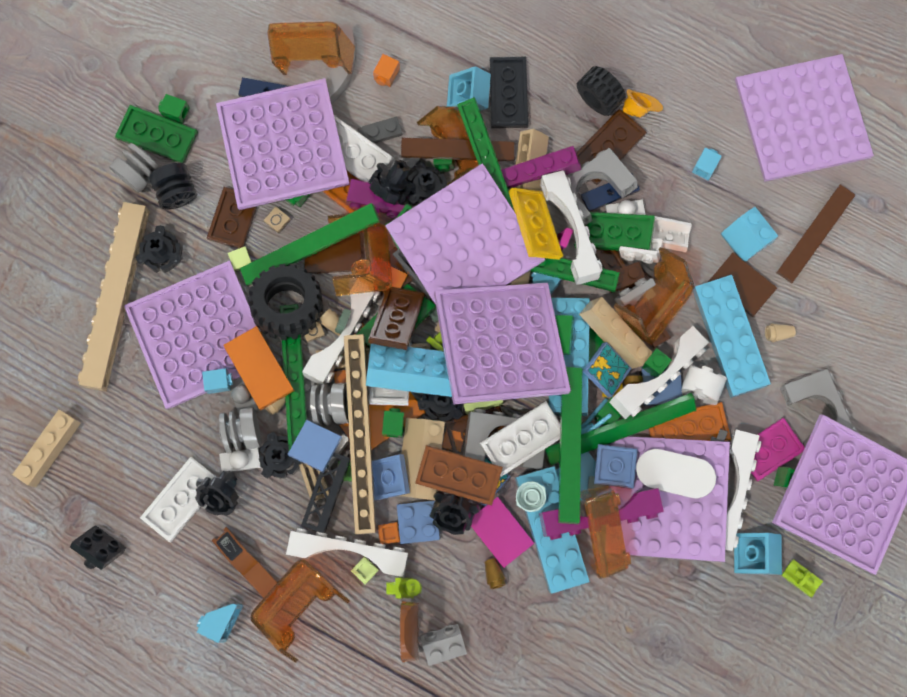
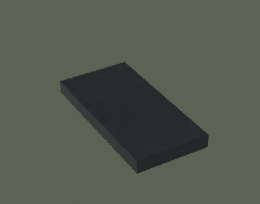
[490,56,528,129]

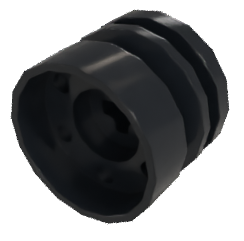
[149,163,198,210]

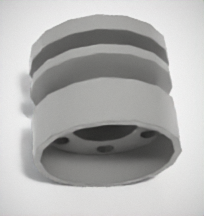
[109,143,159,193]
[310,382,349,426]
[219,407,261,453]

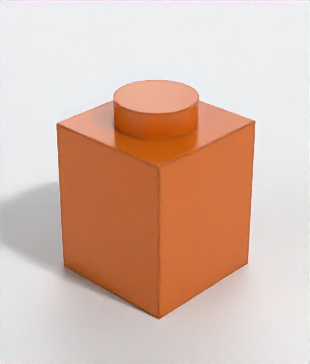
[373,54,400,87]

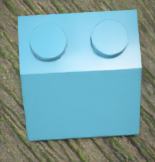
[447,66,491,111]
[721,207,778,262]
[734,533,782,575]
[197,603,244,643]

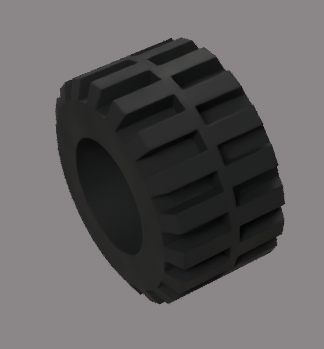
[576,66,626,116]

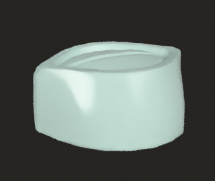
[516,481,546,512]

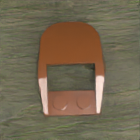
[400,601,419,662]

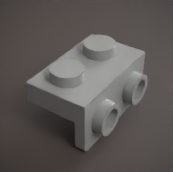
[614,277,656,315]
[420,624,467,666]

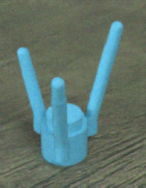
[581,398,612,434]

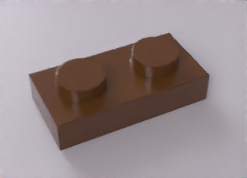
[609,262,646,293]

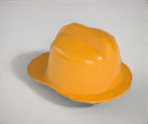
[622,89,663,118]

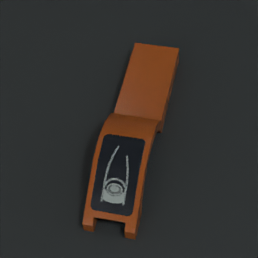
[212,527,286,605]

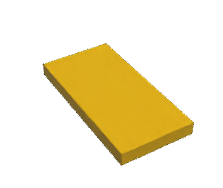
[509,188,563,259]

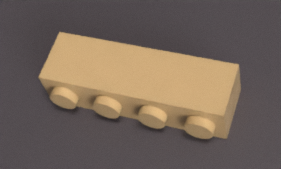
[579,297,653,369]
[12,409,81,488]

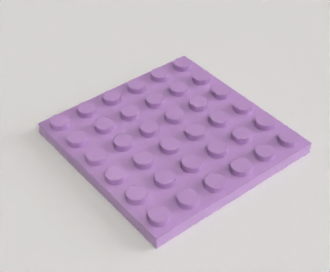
[735,54,874,182]
[216,78,350,210]
[385,163,545,304]
[124,261,259,410]
[434,283,571,404]
[772,415,907,575]
[604,437,730,562]

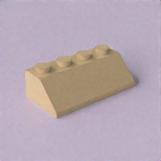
[400,418,445,500]

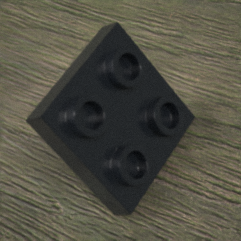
[70,525,126,570]

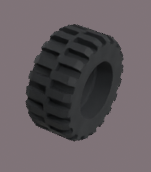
[248,264,323,340]

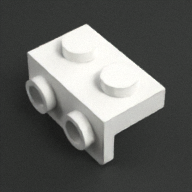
[653,216,692,252]
[619,238,664,264]

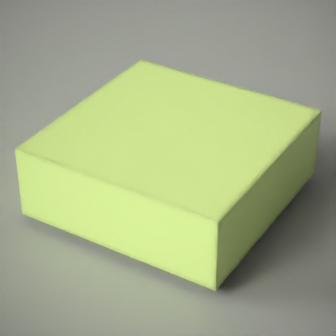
[228,247,251,272]
[351,556,379,585]

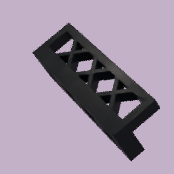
[301,453,351,533]

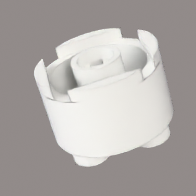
[681,365,727,405]

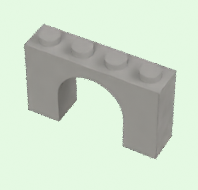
[556,148,638,226]
[780,369,858,447]
[463,409,545,470]

